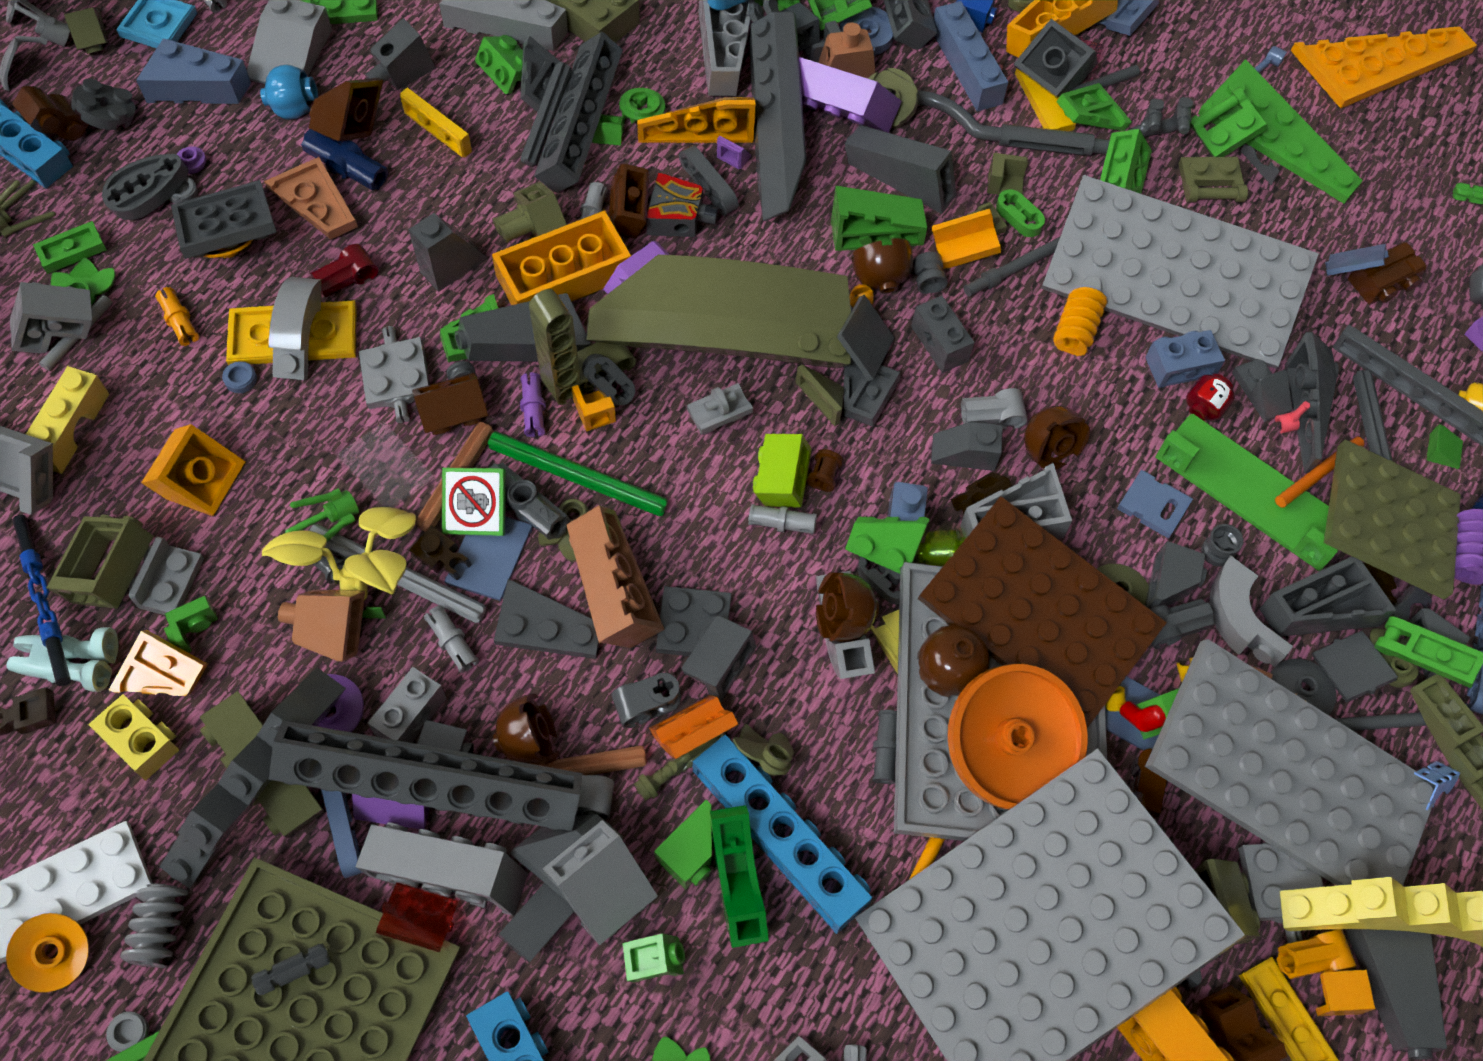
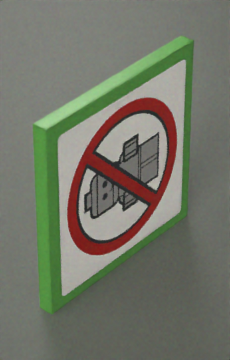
[442,468,506,536]

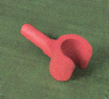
[1275,401,1310,434]

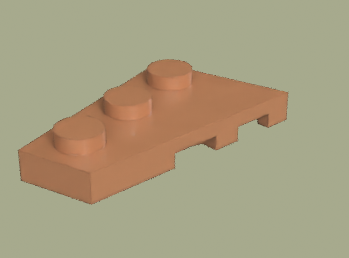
[264,157,358,240]

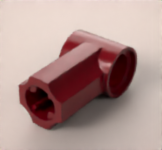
[310,243,378,297]

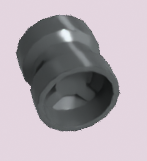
[913,252,948,294]
[1201,524,1244,567]

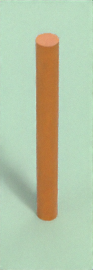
[1275,436,1365,508]

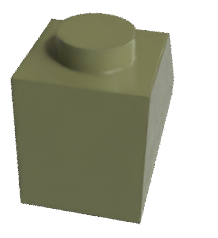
[64,7,109,54]

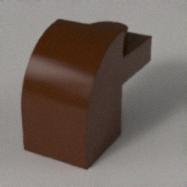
[1199,985,1288,1061]

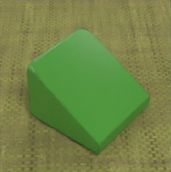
[592,114,626,145]
[1426,424,1463,469]

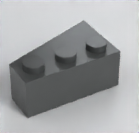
[1259,557,1397,637]

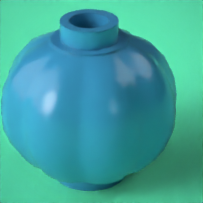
[260,64,318,120]

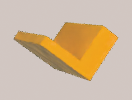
[932,209,1001,269]

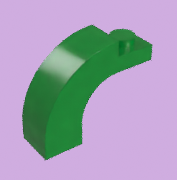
[710,805,769,948]

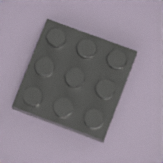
[171,180,277,259]

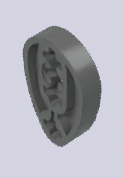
[102,154,189,220]

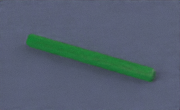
[488,431,668,516]

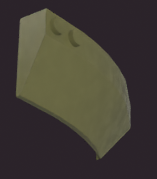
[586,254,851,369]

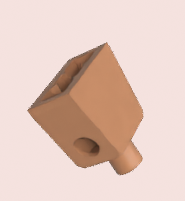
[818,22,875,79]
[278,590,365,662]

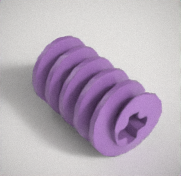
[1454,509,1483,585]

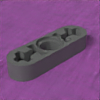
[679,145,739,216]

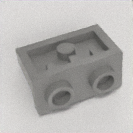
[129,536,204,615]

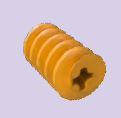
[1053,287,1108,356]

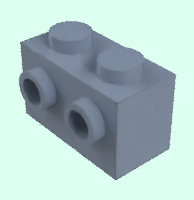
[1145,330,1225,388]

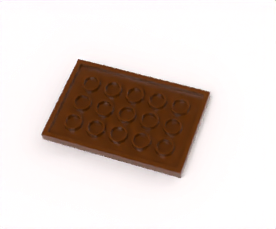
[917,496,1167,728]

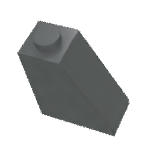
[408,213,487,292]

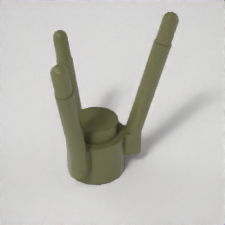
[0,180,56,238]

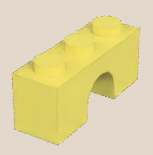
[26,366,109,474]

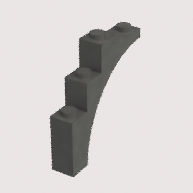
[160,667,346,889]

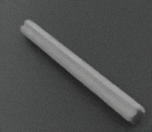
[309,524,486,623]

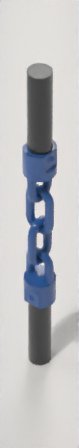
[13,515,71,686]

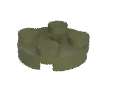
[868,68,919,128]

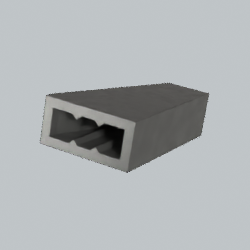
[845,125,957,214]
[455,293,591,362]
[1345,929,1447,1060]

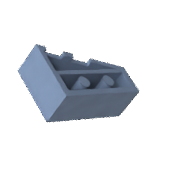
[136,38,251,104]

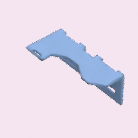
[1414,761,1460,810]

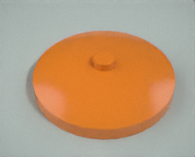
[948,664,1088,810]

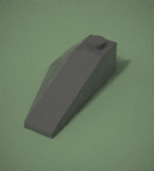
[1285,332,1339,473]

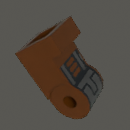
[1131,748,1167,820]

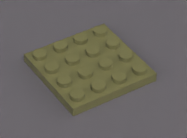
[1324,439,1461,600]

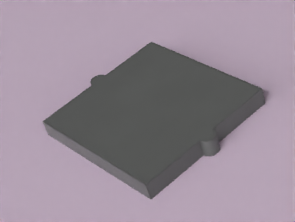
[1312,631,1398,703]

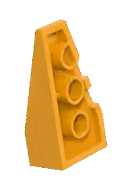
[637,97,756,143]

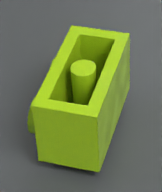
[753,434,812,508]

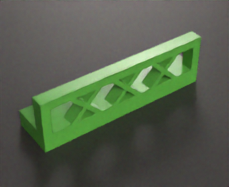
[1100,129,1152,194]

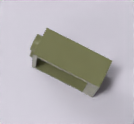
[46,514,154,609]

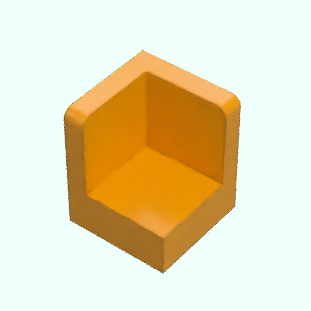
[572,385,616,431]
[1316,970,1375,1016]

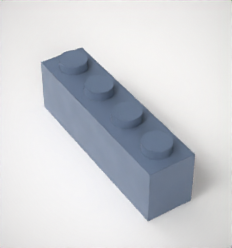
[933,1,1008,112]

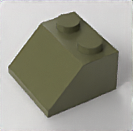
[1194,859,1260,945]

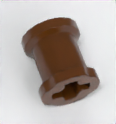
[806,449,844,492]

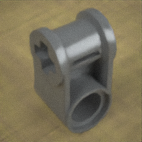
[611,673,681,728]

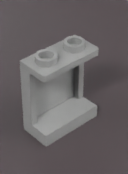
[0,426,53,515]
[542,820,658,945]

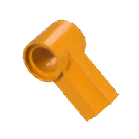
[1276,929,1357,979]

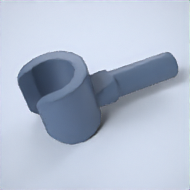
[1255,46,1287,73]

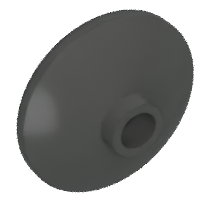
[1271,659,1336,715]

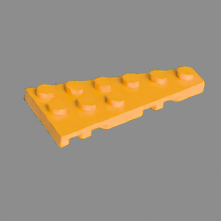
[1291,26,1477,109]

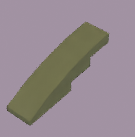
[1410,674,1483,810]

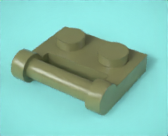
[1178,157,1248,203]

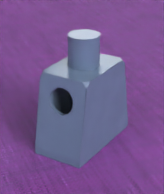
[887,482,928,557]

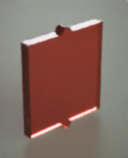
[376,882,459,952]

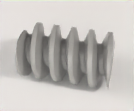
[120,883,188,968]

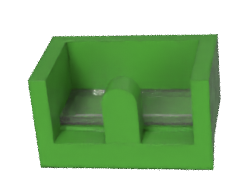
[807,0,872,31]

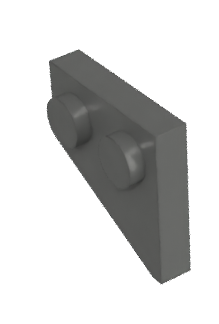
[520,36,561,112]
[844,358,901,427]

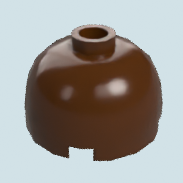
[851,238,913,294]
[1024,406,1090,470]
[816,572,879,642]
[917,625,990,697]
[493,693,559,765]

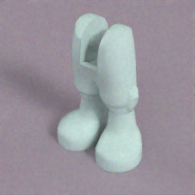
[6,627,118,692]

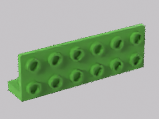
[1155,414,1338,571]

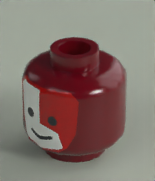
[1186,374,1235,421]

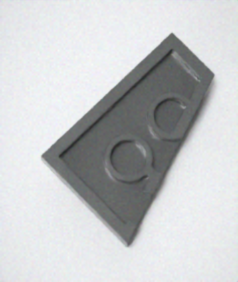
[494,579,599,659]

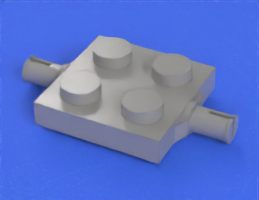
[359,326,430,423]
[1238,842,1323,944]

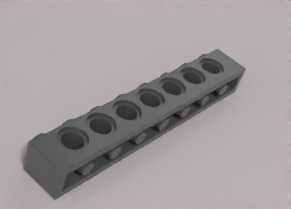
[269,721,583,831]

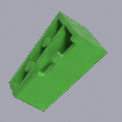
[831,186,927,251]

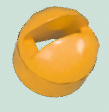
[849,284,874,308]

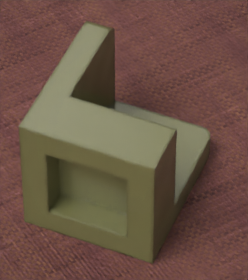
[987,153,1028,195]

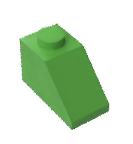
[654,800,712,890]

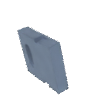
[1117,469,1193,539]

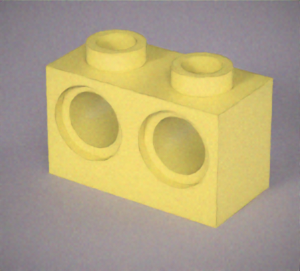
[88,694,179,781]

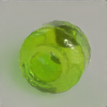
[918,529,966,567]

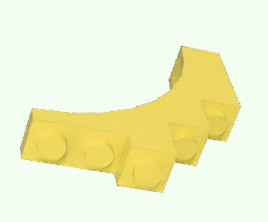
[1280,877,1483,947]

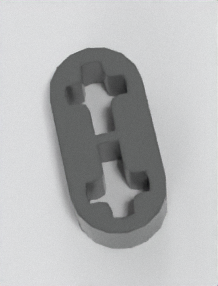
[582,353,635,406]
[857,556,900,605]

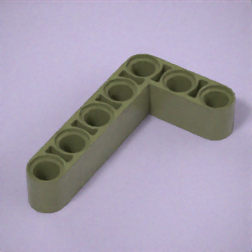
[529,289,636,405]

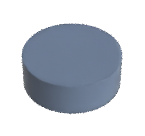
[222,361,257,393]

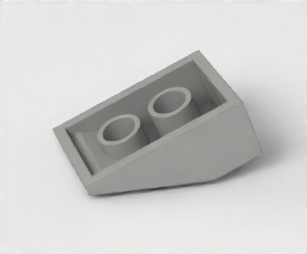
[247,0,332,84]

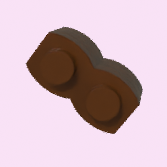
[12,86,89,141]

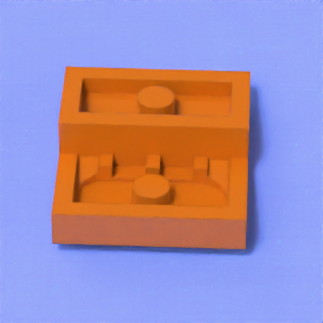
[649,695,738,759]

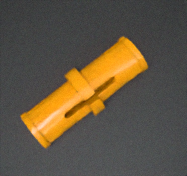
[155,287,199,346]

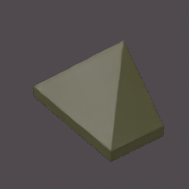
[796,364,844,427]

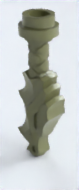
[633,732,726,801]

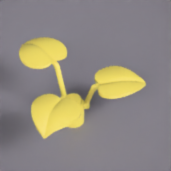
[262,507,416,600]

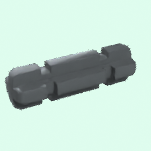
[252,944,330,995]

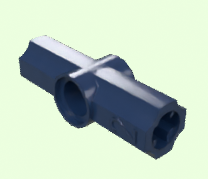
[301,129,389,191]

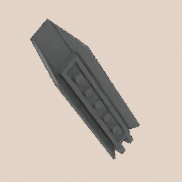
[748,0,806,221]

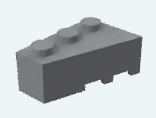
[960,463,1072,540]

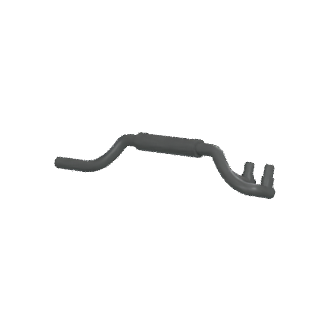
[892,90,1193,156]

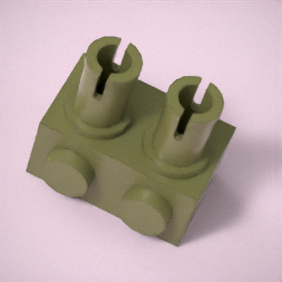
[492,181,567,243]

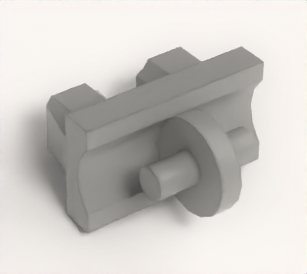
[687,383,753,435]

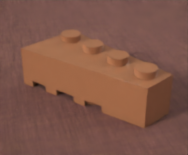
[566,505,665,648]

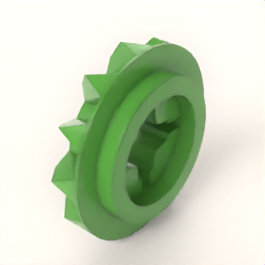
[619,88,665,124]

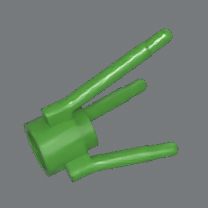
[285,488,359,542]

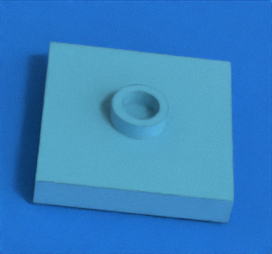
[116,0,197,48]

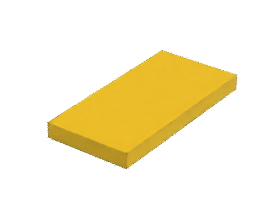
[226,300,357,365]

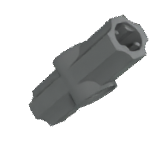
[490,463,570,540]
[1149,599,1215,649]

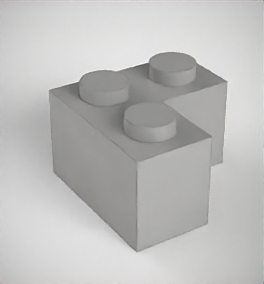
[10,282,92,353]

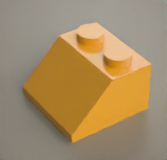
[141,424,246,516]

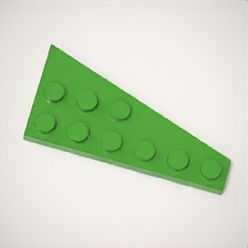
[1198,59,1363,204]

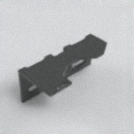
[1241,145,1279,185]
[1393,585,1432,620]

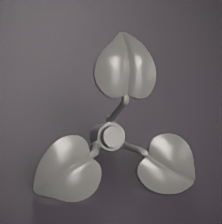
[0,0,70,91]

